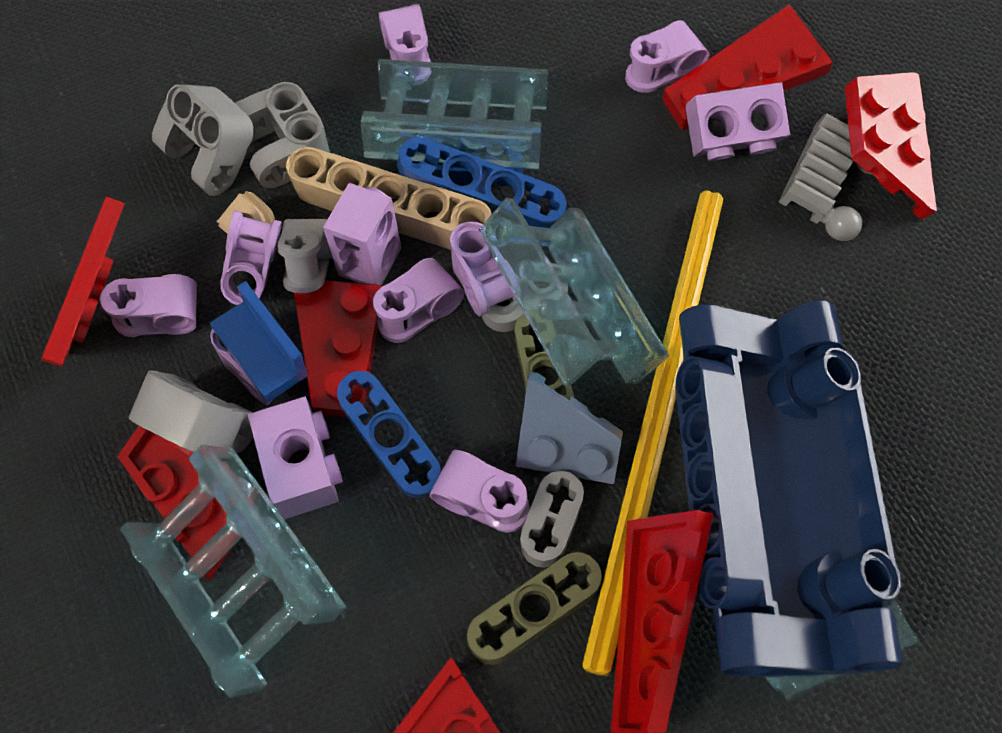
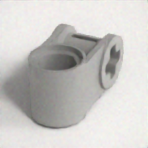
[277,219,333,293]

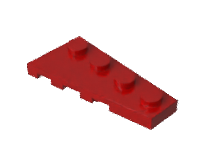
[663,5,833,131]
[611,510,714,733]

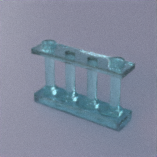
[360,59,548,169]
[479,198,669,386]
[120,444,347,698]

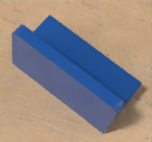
[210,281,308,403]

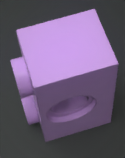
[248,396,343,520]

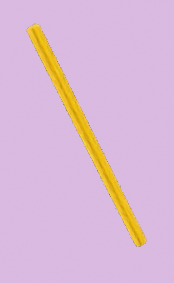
[582,190,723,676]

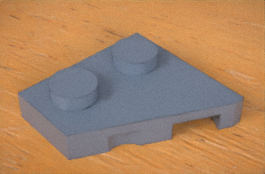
[516,372,623,484]

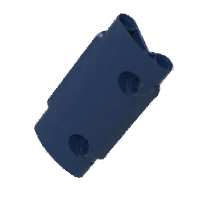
[675,301,904,677]

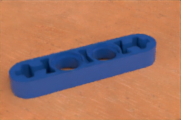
[397,137,567,229]

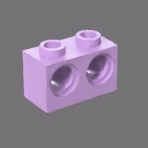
[685,82,790,161]
[323,183,402,285]

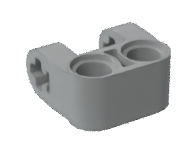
[235,82,330,188]
[152,84,253,196]
[129,370,254,456]

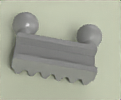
[779,113,873,241]

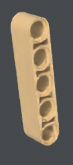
[286,147,495,253]

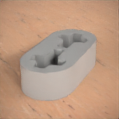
[520,471,584,568]

